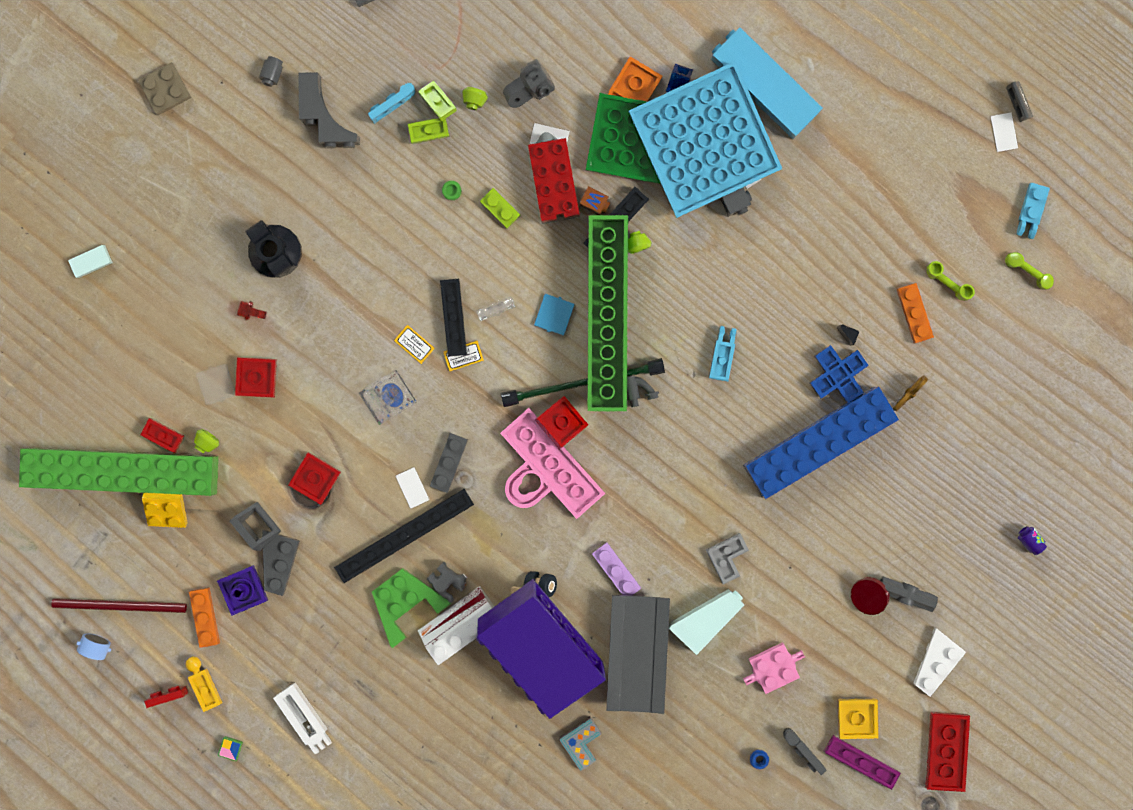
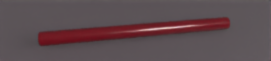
[51,599,187,613]

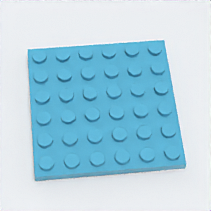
[628,61,782,218]

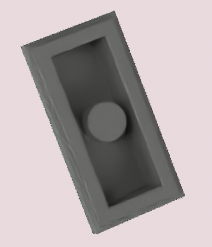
[1006,81,1033,122]

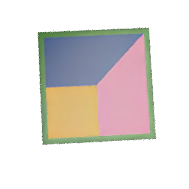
[218,736,243,761]

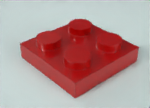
[235,357,277,398]
[535,396,588,450]
[288,452,341,505]

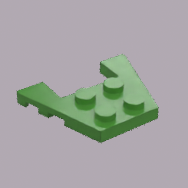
[372,568,451,648]

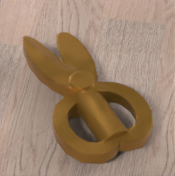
[893,375,928,411]

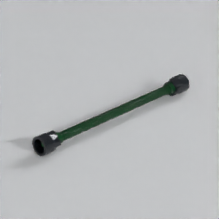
[501,358,665,407]

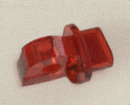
[237,301,267,321]

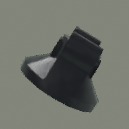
[245,220,302,278]

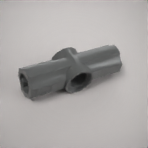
[880,576,938,612]

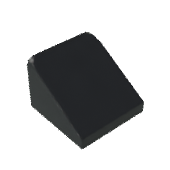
[837,324,859,346]

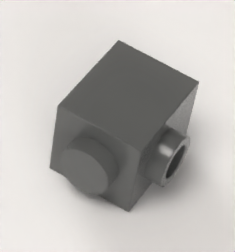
[720,187,752,217]

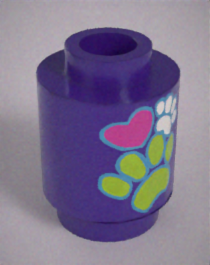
[1018,526,1047,555]

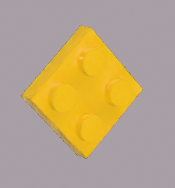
[142,493,188,528]
[838,699,878,739]

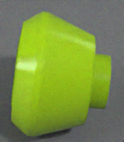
[462,87,488,111]
[628,231,652,254]
[194,429,219,453]

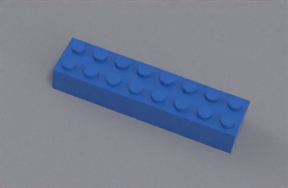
[743,387,899,499]

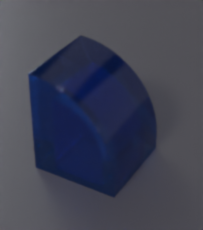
[666,64,693,93]

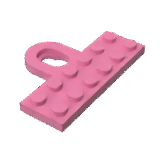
[500,408,605,519]

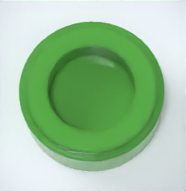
[442,181,462,201]

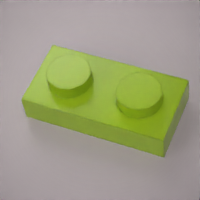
[418,81,457,122]
[408,118,450,144]
[480,188,521,229]

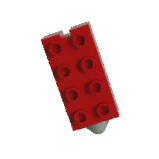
[528,132,580,224]

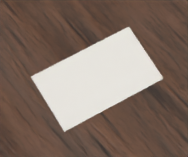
[991,112,1018,152]
[530,123,570,144]
[396,467,429,509]

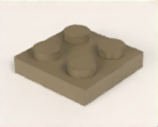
[138,62,192,115]

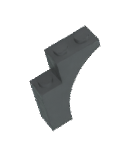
[298,72,360,148]

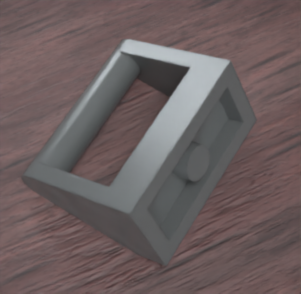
[230,502,281,551]

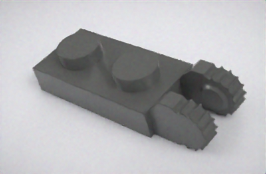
[783,728,827,775]

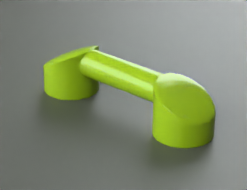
[1005,252,1054,290]
[927,261,975,301]

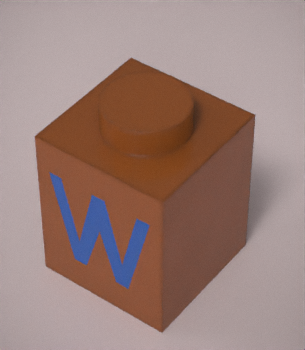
[580,186,610,215]

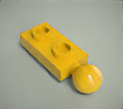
[185,656,223,712]

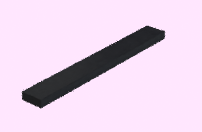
[334,488,475,583]

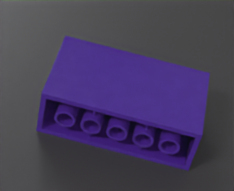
[476,579,606,719]

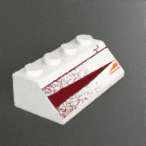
[418,586,495,665]

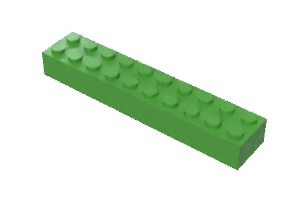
[588,215,628,411]
[19,448,219,496]

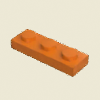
[896,283,934,344]
[189,587,220,648]

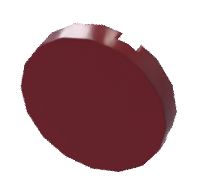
[851,577,890,615]

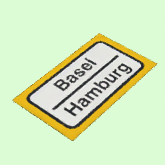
[394,325,435,364]
[443,341,484,372]

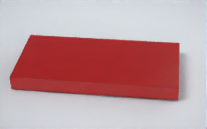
[925,712,970,792]

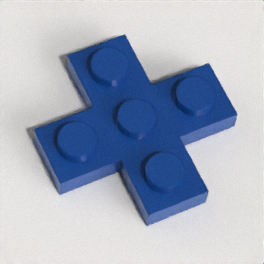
[810,345,869,403]

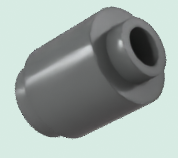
[259,56,283,87]

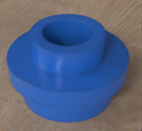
[750,750,769,769]

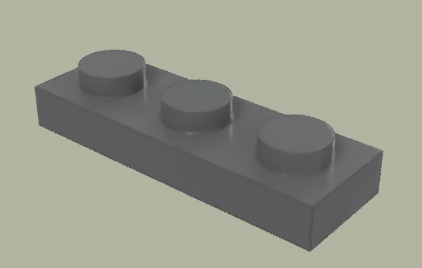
[430,433,468,493]

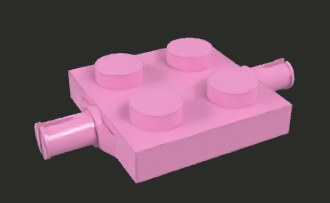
[743,642,805,694]

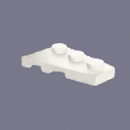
[914,627,966,697]

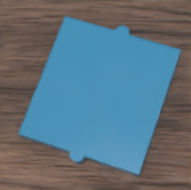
[534,294,575,336]

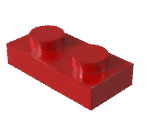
[140,418,184,453]
[144,685,188,708]

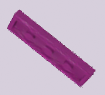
[824,735,901,790]

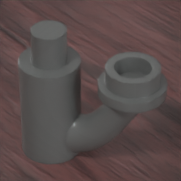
[627,376,659,407]

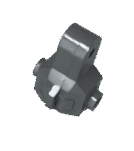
[503,59,555,108]

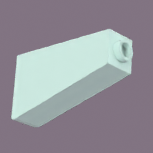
[669,589,744,655]

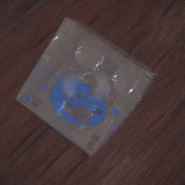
[359,370,417,425]

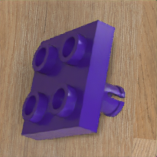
[217,565,268,616]

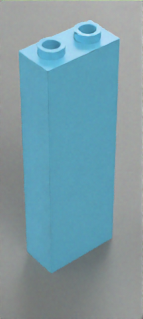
[711,27,823,139]

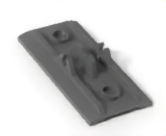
[606,595,670,714]

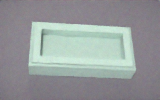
[68,245,113,278]

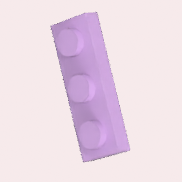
[592,542,642,596]

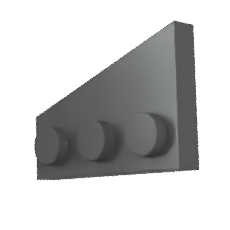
[262,530,300,596]

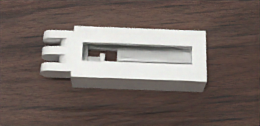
[273,682,332,754]

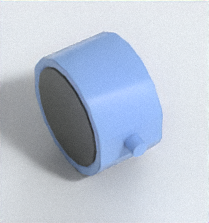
[76,633,111,660]

